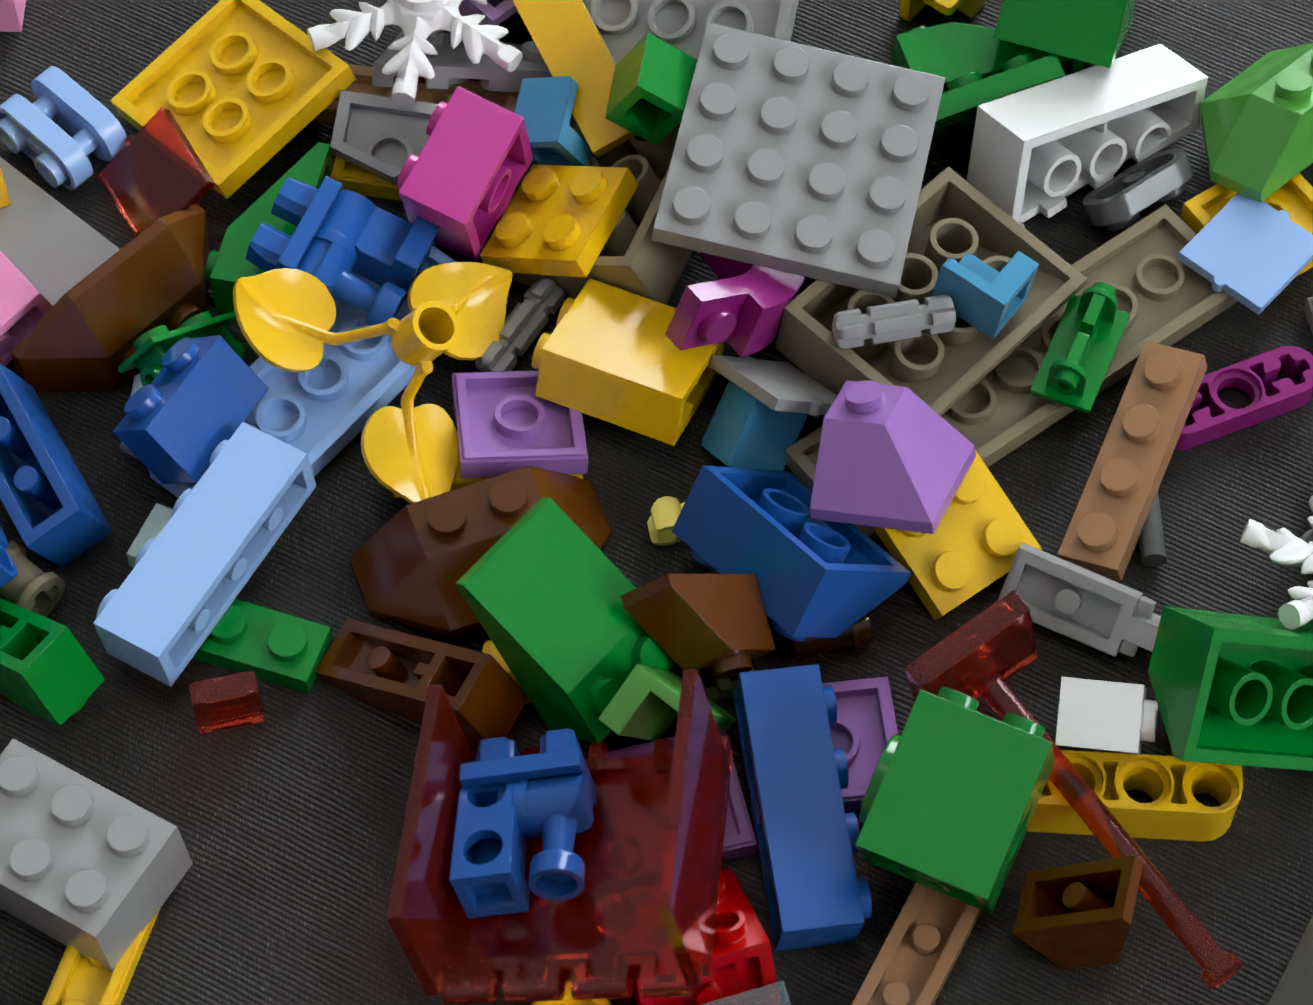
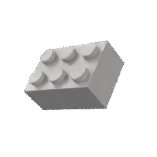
[0,738,193,972]

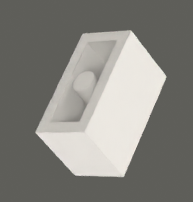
[1055,677,1158,754]

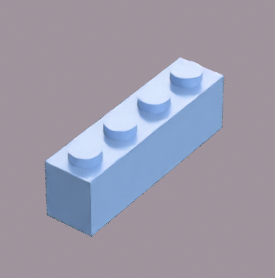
[93,422,316,687]

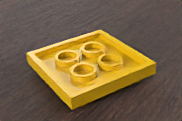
[110,0,356,199]

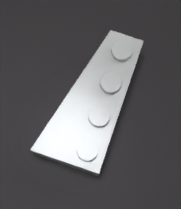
[967,44,1208,228]

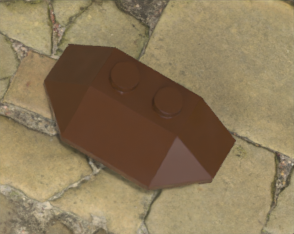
[11,204,212,393]
[349,466,611,637]

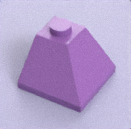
[810,380,976,534]

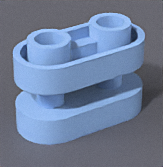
[0,66,129,190]

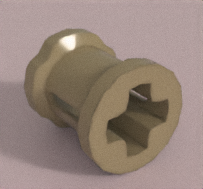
[0,540,65,617]

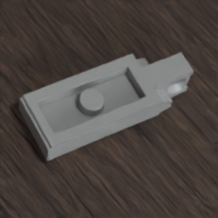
[996,543,1161,657]

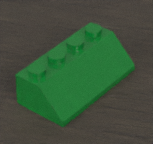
[1148,606,1313,771]

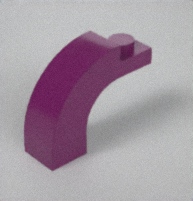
[665,252,805,357]

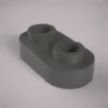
[1082,148,1194,231]

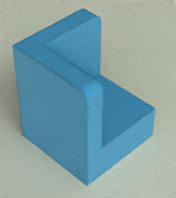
[514,76,591,166]
[932,251,1039,339]
[702,380,808,471]

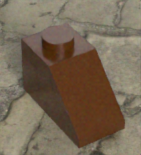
[621,574,776,679]
[1013,855,1144,970]

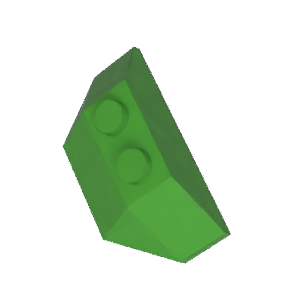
[1199,43,1313,203]

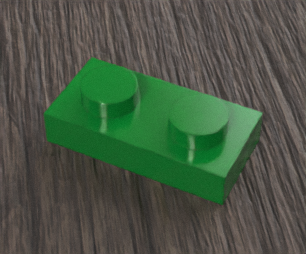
[192,599,333,694]

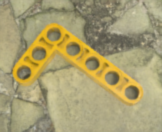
[1026,746,1243,842]

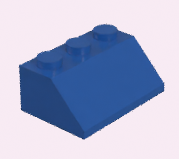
[672,465,911,641]

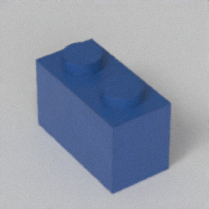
[113,335,269,484]

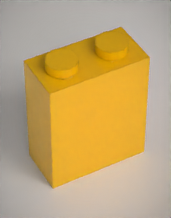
[531,278,724,446]

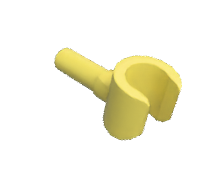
[647,496,685,546]

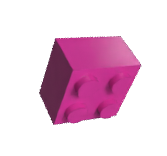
[397,86,533,262]

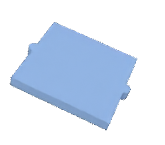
[1178,193,1313,315]

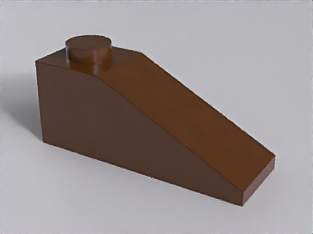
[315,618,528,747]

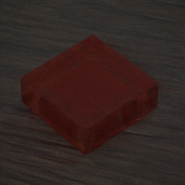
[189,671,265,734]

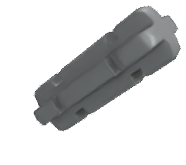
[475,277,565,372]
[832,295,956,349]

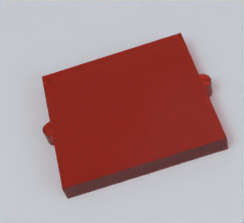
[98,107,215,237]

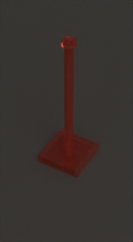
[904,590,1242,989]

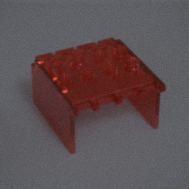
[386,669,733,1005]

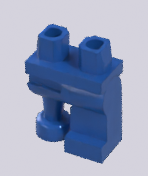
[245,176,440,326]
[449,728,597,919]

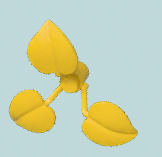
[233,262,513,504]

